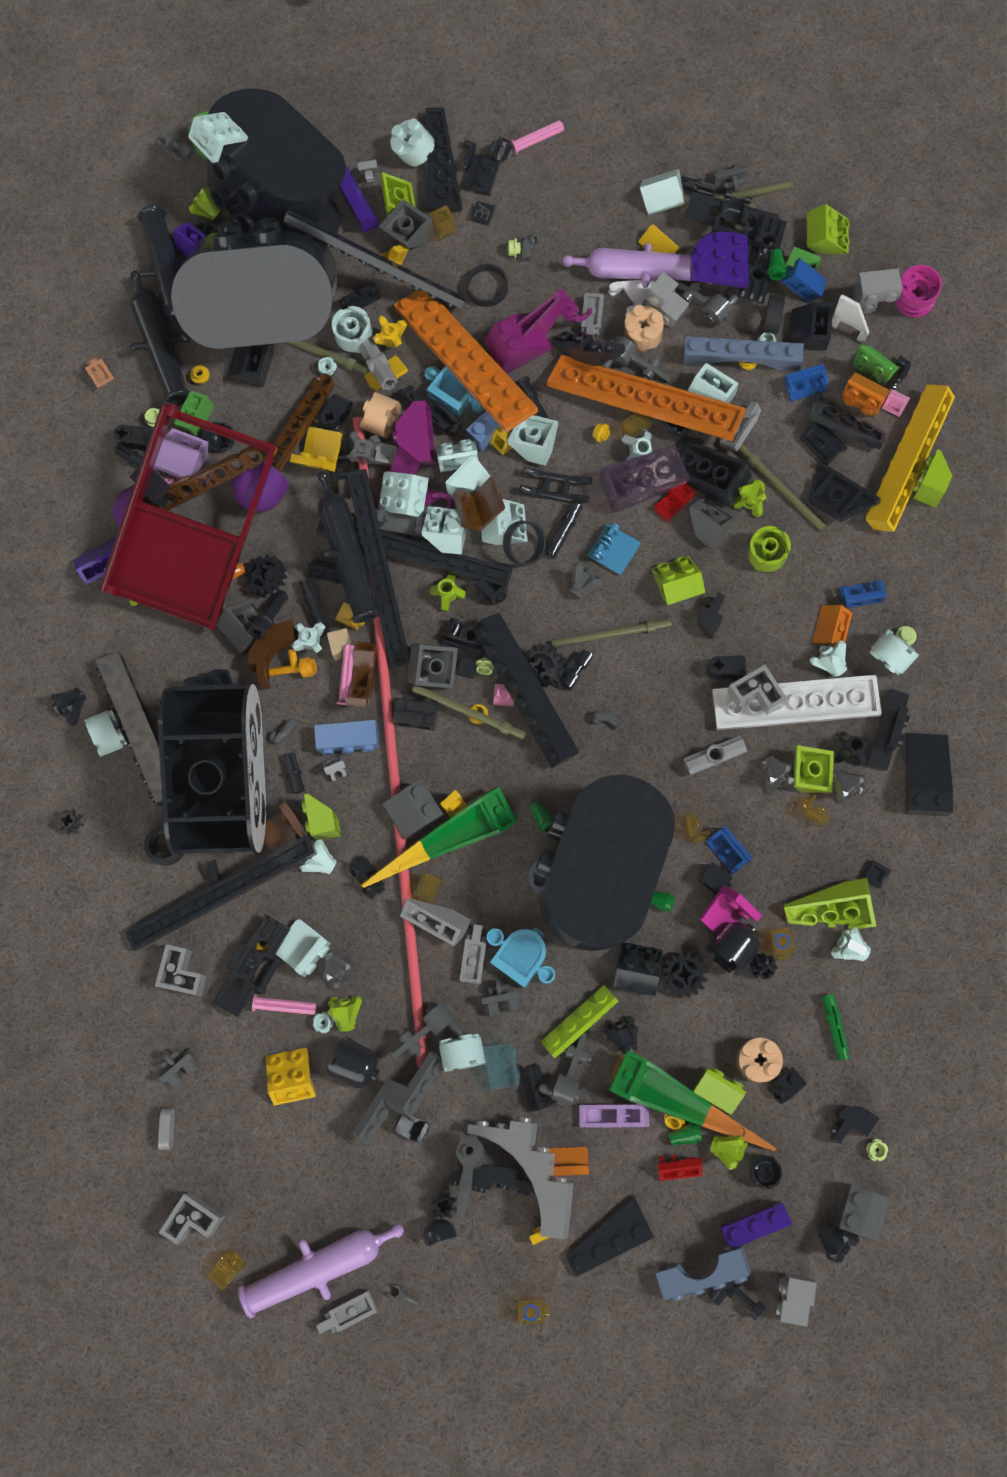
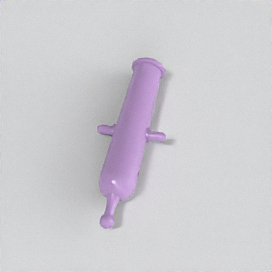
[562,243,712,288]
[238,1224,404,1319]

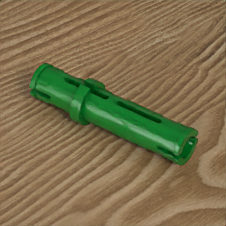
[821,994,851,1061]

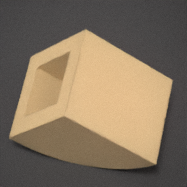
[327,628,351,661]

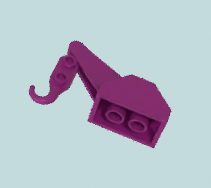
[484,289,592,374]
[390,400,453,509]

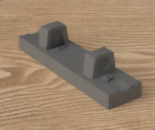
[376,510,427,540]

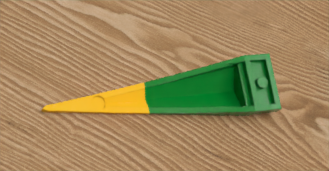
[361,786,517,887]

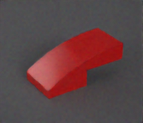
[653,479,697,522]

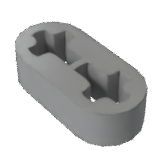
[158,1108,175,1150]

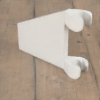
[608,279,656,316]
[832,295,870,344]

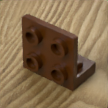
[453,476,505,531]
[264,802,312,853]

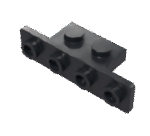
[867,689,910,771]

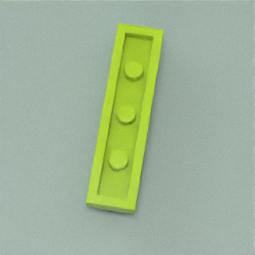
[540,985,619,1058]

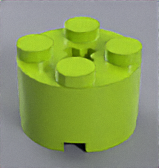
[747,526,791,572]

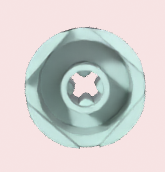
[391,119,434,166]
[332,306,373,353]
[870,628,919,675]
[84,710,127,757]
[439,1034,486,1072]

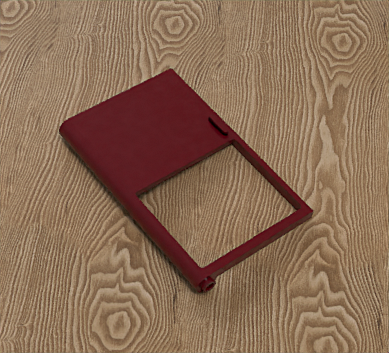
[99,402,278,630]

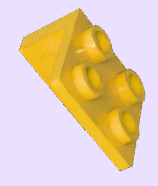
[290,427,343,472]
[266,1048,316,1106]

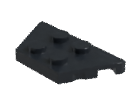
[808,460,881,522]

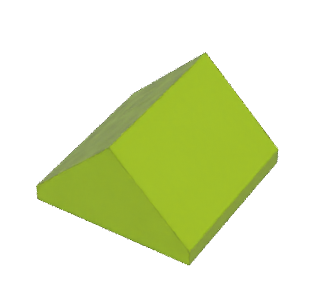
[380,172,416,217]
[794,745,834,793]

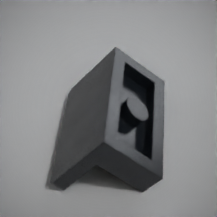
[799,423,848,465]
[130,464,170,508]

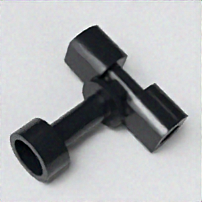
[548,643,593,691]
[708,1281,766,1320]

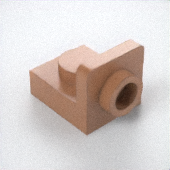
[85,358,114,388]

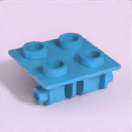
[587,523,641,576]

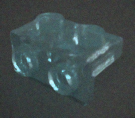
[483,1042,520,1091]

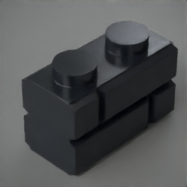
[393,696,439,731]

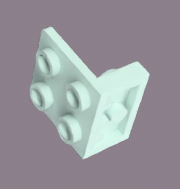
[188,112,248,163]

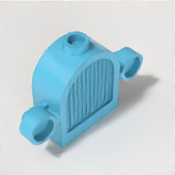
[425,366,486,418]
[487,927,555,988]

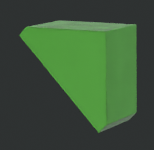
[786,247,821,270]

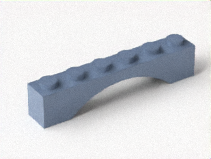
[683,336,804,372]

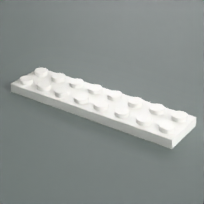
[712,675,882,731]

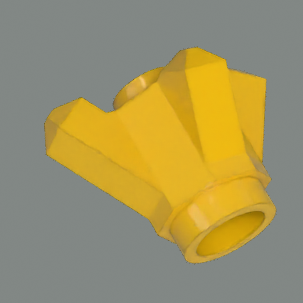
[372,315,407,348]

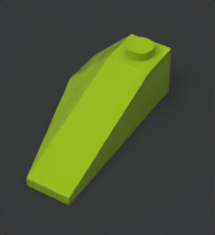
[784,878,876,929]

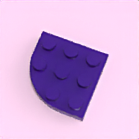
[690,231,749,288]

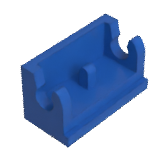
[782,258,827,303]
[784,364,829,402]
[839,579,887,608]
[706,825,752,875]

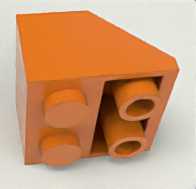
[841,372,890,417]

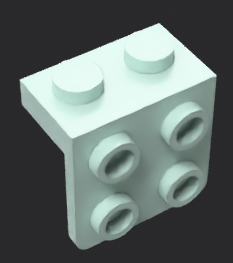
[436,439,478,472]
[378,471,429,517]
[276,920,331,977]

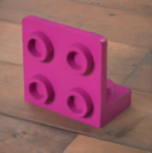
[699,885,762,936]

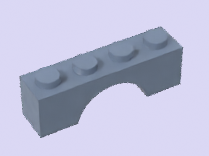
[656,1245,751,1302]

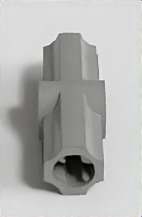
[359,339,397,391]
[683,736,747,776]

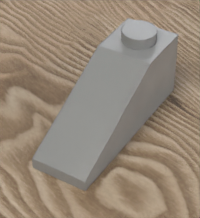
[400,898,471,946]

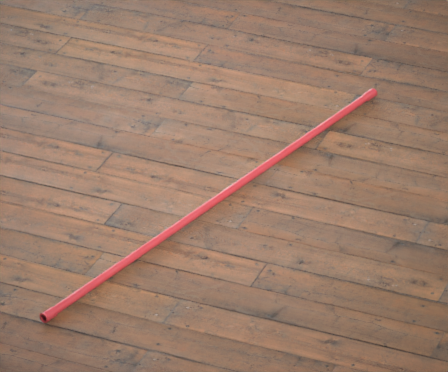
[352,417,429,1068]

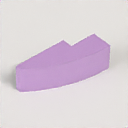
[579,1105,649,1127]

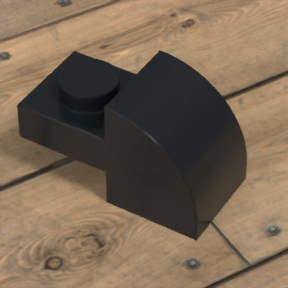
[698,592,725,639]

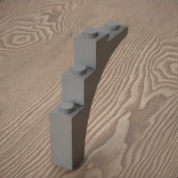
[467,1117,574,1239]

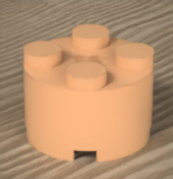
[624,305,664,352]
[360,392,401,438]
[736,1038,783,1082]

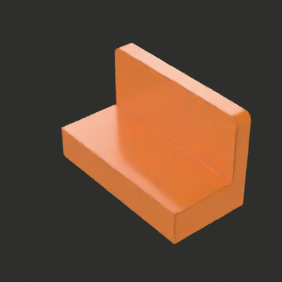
[812,605,853,647]
[549,1147,589,1176]

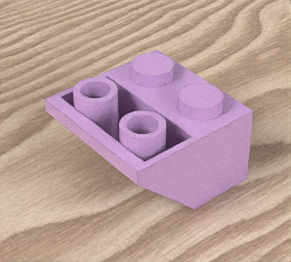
[154,428,208,478]

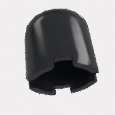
[705,922,760,977]
[325,1036,380,1088]

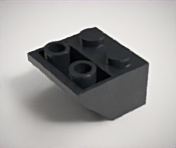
[788,302,834,350]
[226,344,274,387]
[613,942,663,996]

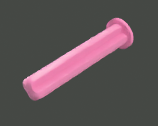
[510,121,564,155]
[336,644,355,705]
[252,994,317,1015]

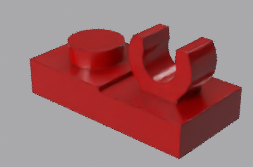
[658,1154,703,1181]

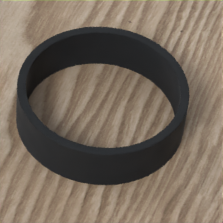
[466,264,508,307]
[503,520,546,565]

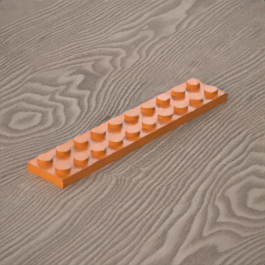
[394,290,538,433]
[547,355,746,441]

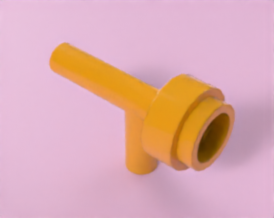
[269,649,317,678]

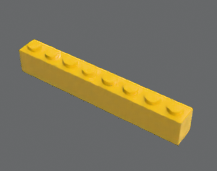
[866,384,955,532]

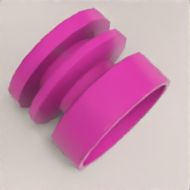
[895,265,942,318]

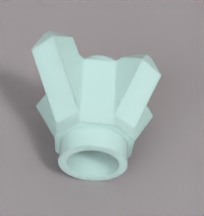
[621,431,654,465]
[291,622,325,653]
[810,640,847,677]
[300,840,337,875]
[831,927,871,962]

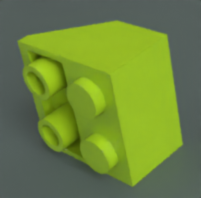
[807,204,850,254]
[913,449,952,508]
[651,556,705,605]
[302,794,341,840]
[692,1068,746,1115]

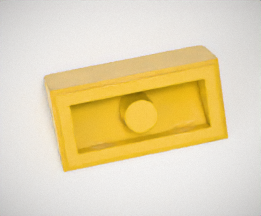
[638,224,679,254]
[365,356,408,391]

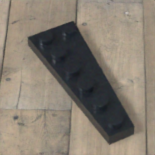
[425,107,463,212]

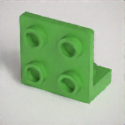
[853,344,899,387]

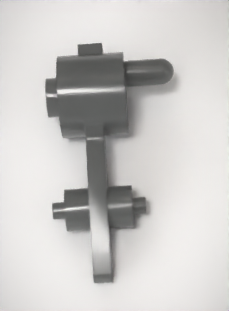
[676,281,738,326]
[603,336,670,383]
[390,1002,463,1061]
[538,1032,592,1108]
[456,1135,486,1218]

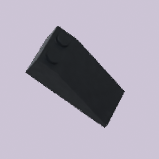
[661,437,752,507]
[905,733,953,816]

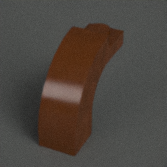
[248,620,298,690]
[346,642,377,707]

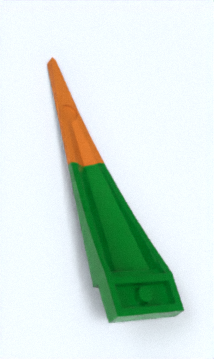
[609,1050,776,1151]

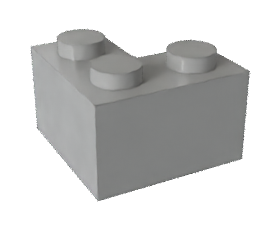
[853,268,902,314]
[641,272,689,328]
[727,665,787,715]
[155,944,207,997]
[159,1192,225,1245]
[775,1273,817,1327]

